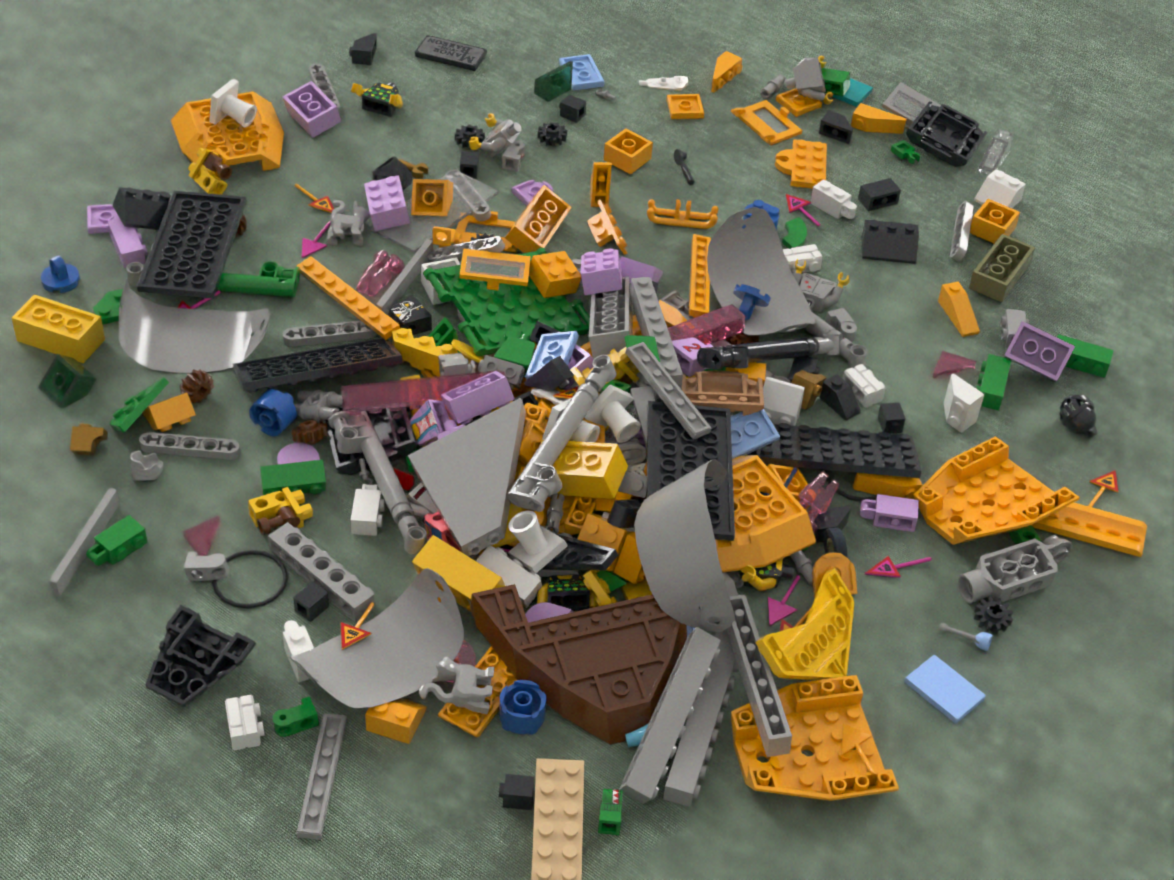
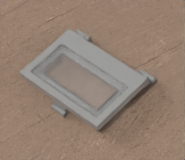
[882,82,941,129]

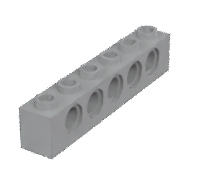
[268,522,375,622]

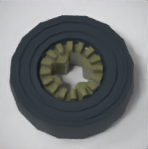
[823,528,847,557]

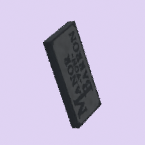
[415,35,487,71]

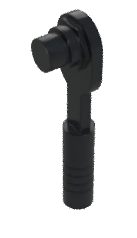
[674,149,695,185]

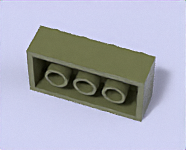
[969,234,1035,302]

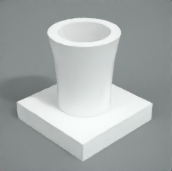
[209,79,257,128]
[584,385,641,443]
[542,398,600,443]
[508,511,568,574]

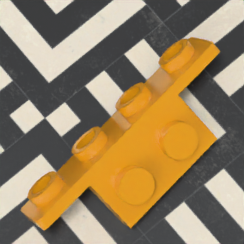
[587,199,628,255]

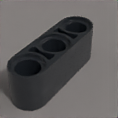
[607,499,644,528]

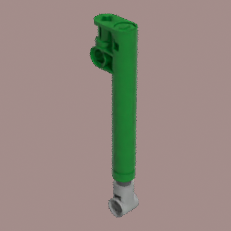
[126,261,300,298]

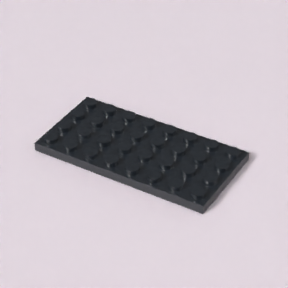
[137,191,246,299]
[232,338,403,393]
[647,401,735,541]
[755,423,921,478]

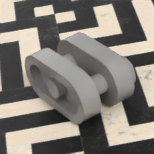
[605,437,646,465]

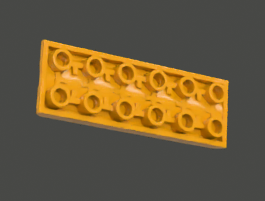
[1032,503,1147,557]
[438,646,517,737]

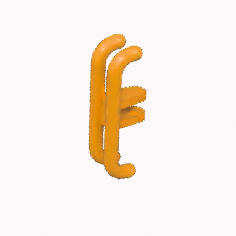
[647,199,718,229]

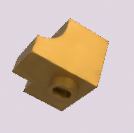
[792,370,827,410]
[70,423,108,456]

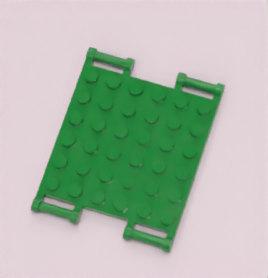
[423,248,590,357]

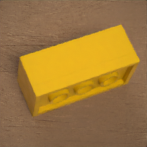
[11,294,105,364]
[540,440,628,499]
[412,535,505,612]

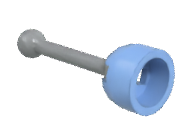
[939,623,993,651]

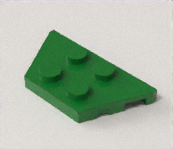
[109,377,169,433]

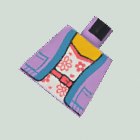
[410,399,450,446]

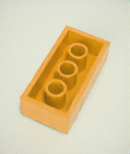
[505,185,572,253]

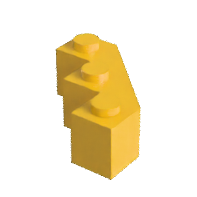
[392,328,458,377]

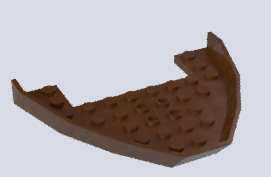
[470,560,687,745]

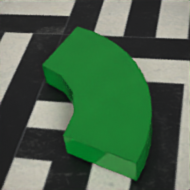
[782,217,807,249]

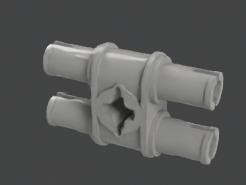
[293,390,352,422]

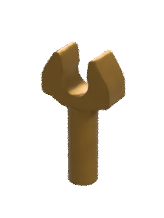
[399,159,428,179]

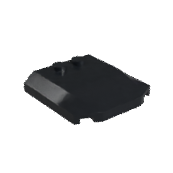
[906,101,988,166]
[325,392,417,475]

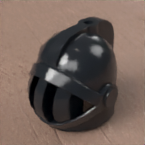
[372,156,412,190]
[1059,395,1097,437]

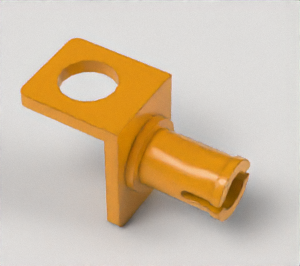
[433,226,456,248]

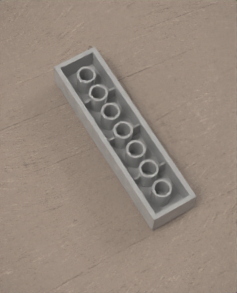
[589,276,633,359]

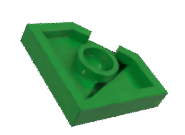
[93,289,124,325]

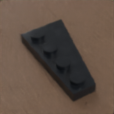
[541,534,619,571]

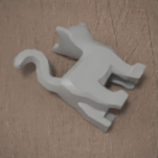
[327,200,371,246]
[419,657,494,714]

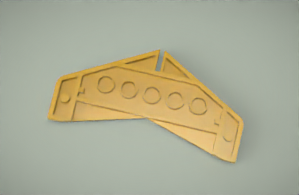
[755,568,854,680]

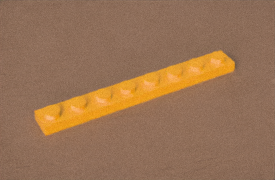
[689,234,711,319]
[296,256,400,340]

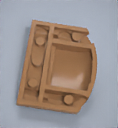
[681,371,764,416]

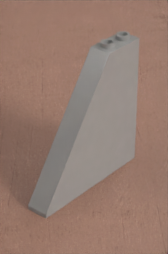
[408,398,526,557]

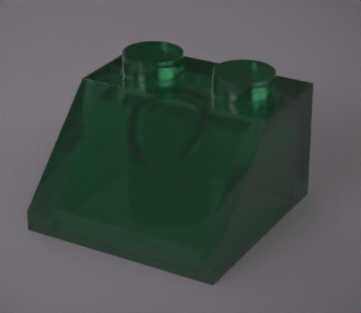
[534,61,573,102]
[38,354,97,409]

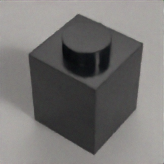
[559,94,586,123]
[459,151,479,179]
[877,402,906,434]
[293,582,329,622]
[499,774,534,810]

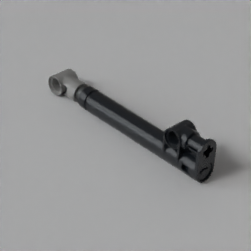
[697,334,839,370]

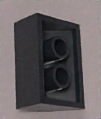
[112,187,171,230]
[862,220,919,264]

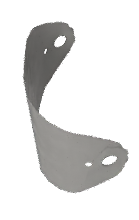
[707,207,815,335]
[119,277,270,373]
[634,459,735,632]
[290,568,464,708]

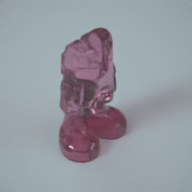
[356,250,405,297]
[799,471,839,533]

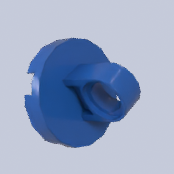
[41,256,80,293]
[733,284,771,320]

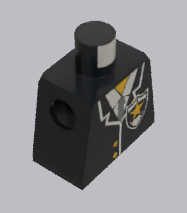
[389,295,432,335]

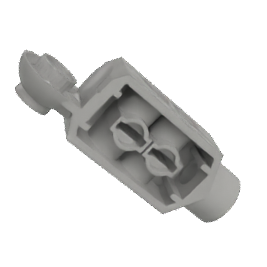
[958,535,1073,603]

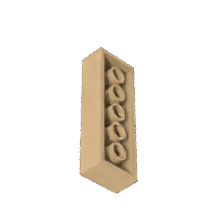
[531,758,584,880]

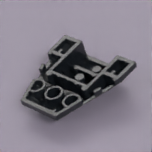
[145,605,256,707]

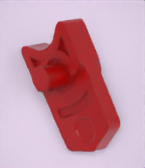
[393,467,415,490]

